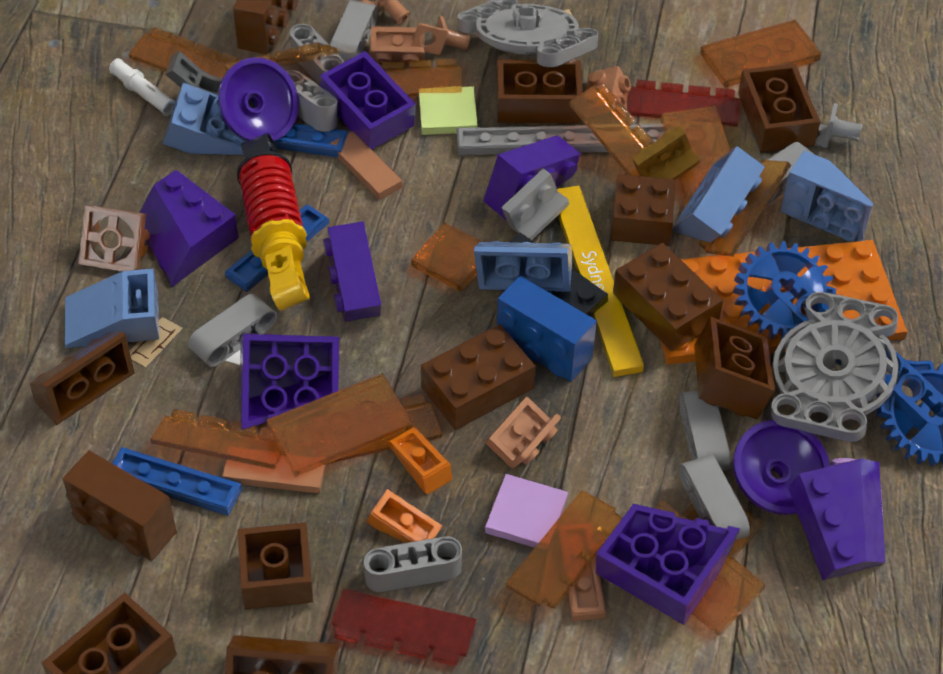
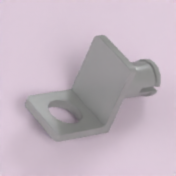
[815,103,862,148]

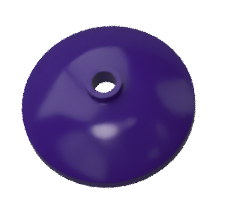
[218,57,299,141]
[733,420,830,515]

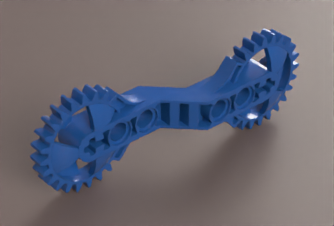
[733,241,943,466]

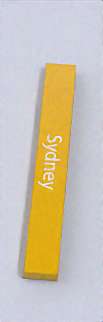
[557,186,644,377]

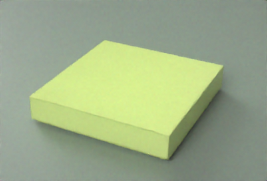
[419,87,478,135]

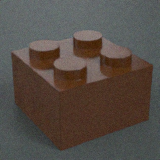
[611,174,676,246]
[238,522,314,610]

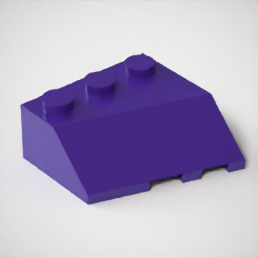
[139,170,239,287]
[239,334,339,430]
[788,459,886,580]
[596,504,740,625]

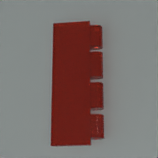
[627,79,740,127]
[332,589,476,666]

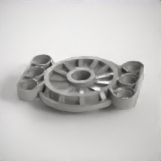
[457,0,598,67]
[772,292,898,442]

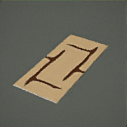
[130,317,182,367]

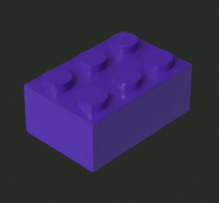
[320,51,416,150]

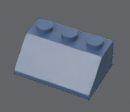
[672,146,765,243]
[474,241,572,292]

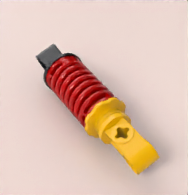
[237,132,310,311]

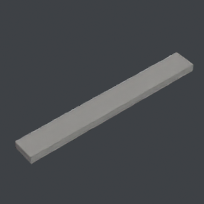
[457,124,680,155]

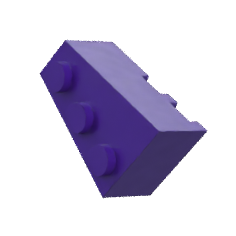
[483,135,581,220]
[323,221,381,322]

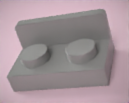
[501,169,570,240]

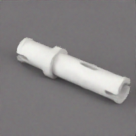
[109,58,175,116]

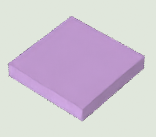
[485,474,568,552]

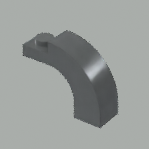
[165,51,254,108]

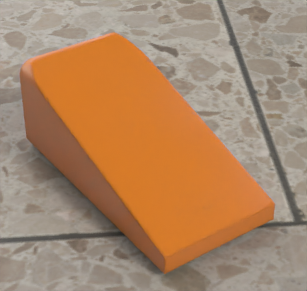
[388,427,453,494]
[366,489,442,543]

